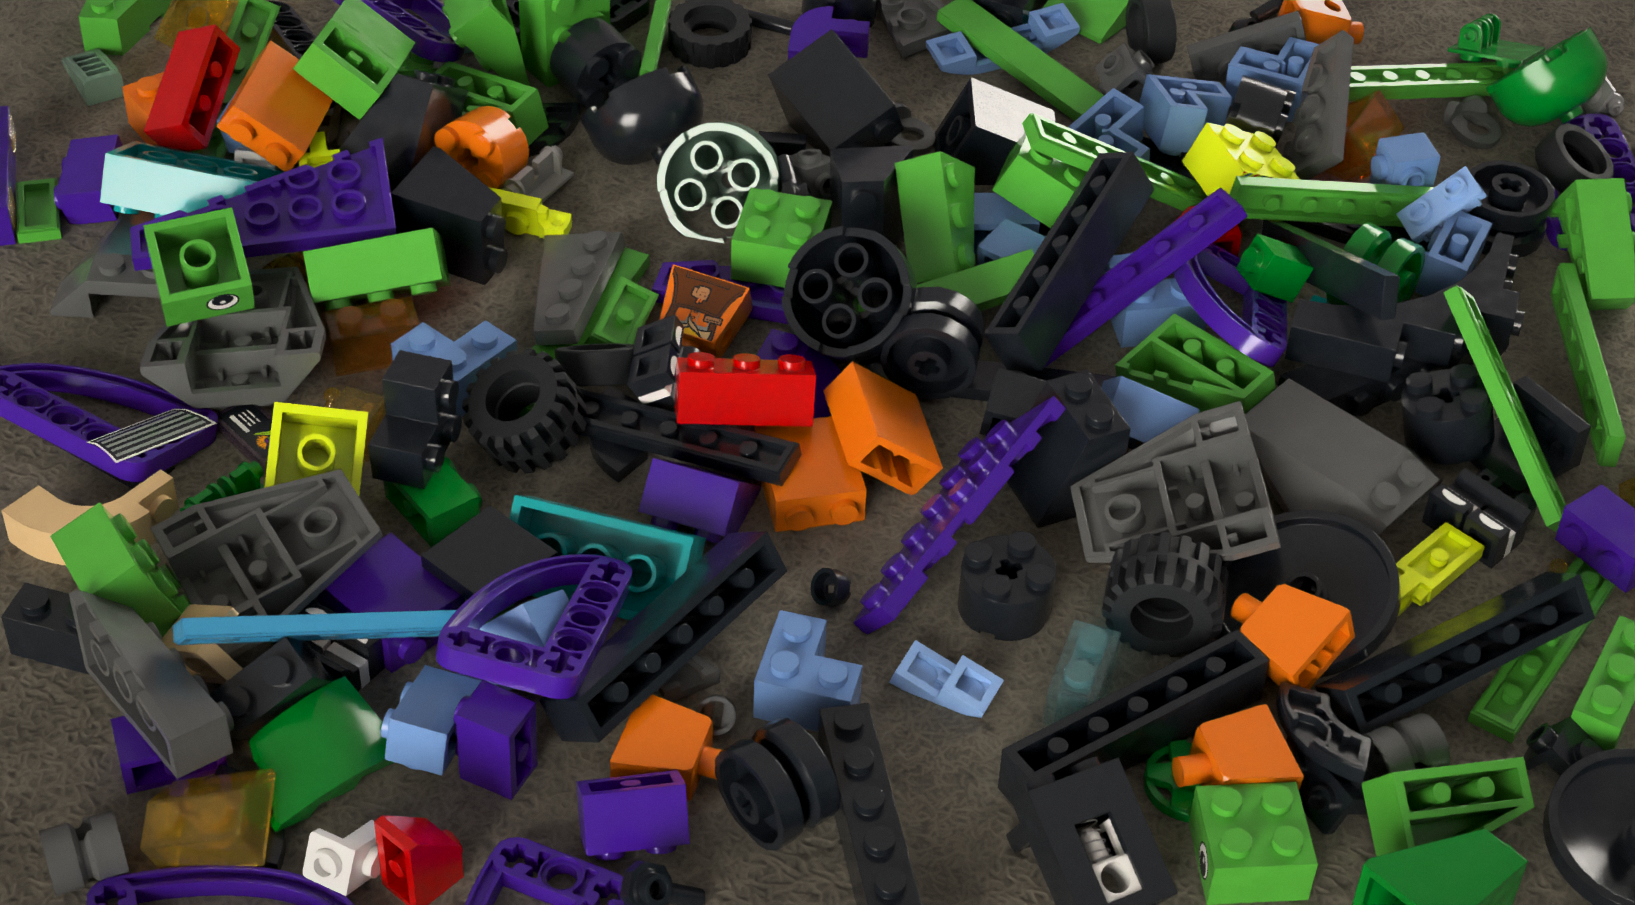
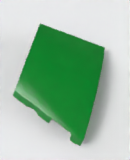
[249,676,394,832]

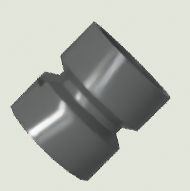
[1363,713,1450,778]
[39,810,130,896]

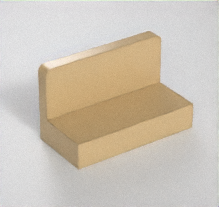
[162,604,243,684]

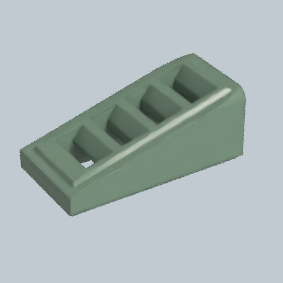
[61,48,124,106]

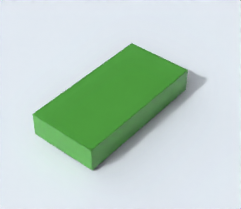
[15,178,62,244]

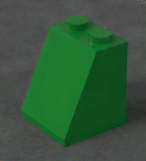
[1352,829,1528,905]

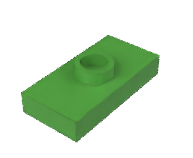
[587,276,659,345]

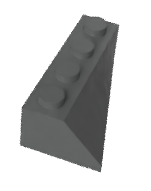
[69,590,234,779]

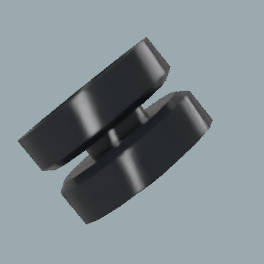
[1468,160,1555,258]
[880,286,985,399]
[715,718,840,851]

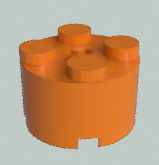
[434,106,529,189]

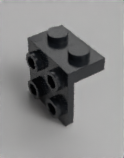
[1470,376,1591,496]

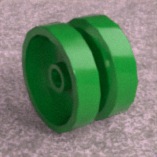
[1326,222,1425,305]

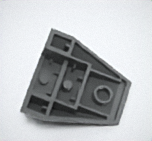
[50,210,160,318]
[139,266,326,410]
[1245,379,1444,536]
[1070,401,1281,563]
[150,469,383,659]

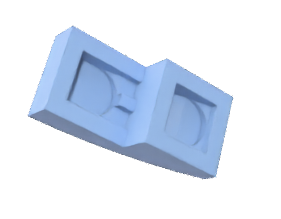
[889,640,1004,718]

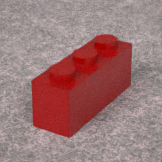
[143,24,241,152]
[674,352,816,427]

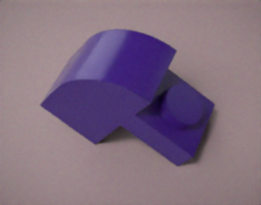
[788,6,870,60]

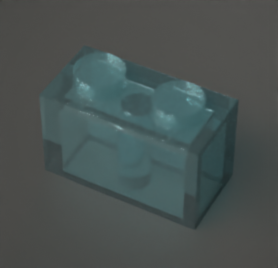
[1043,620,1121,726]

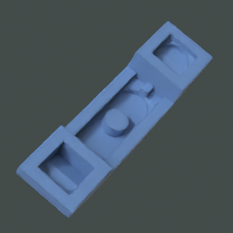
[926,3,1080,75]

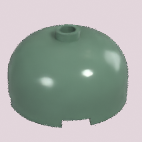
[657,121,783,244]

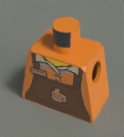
[659,264,753,358]

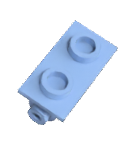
[1396,166,1487,244]

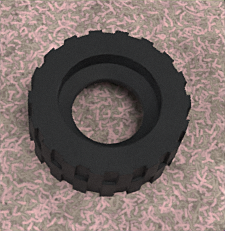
[668,0,752,69]

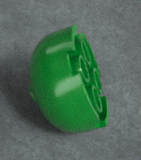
[1486,26,1608,127]

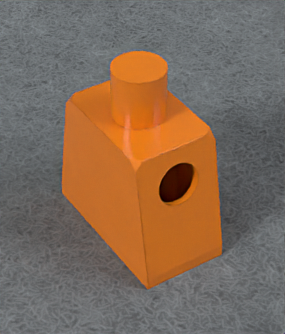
[1277,0,1364,44]
[1231,584,1355,689]
[610,694,722,801]
[1172,704,1304,790]

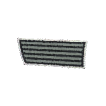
[87,409,217,463]

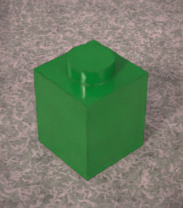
[1236,233,1314,303]

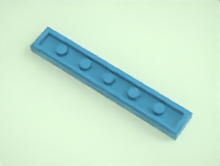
[173,610,457,645]

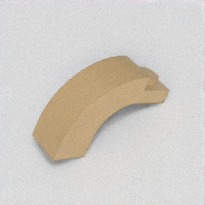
[2,469,179,565]

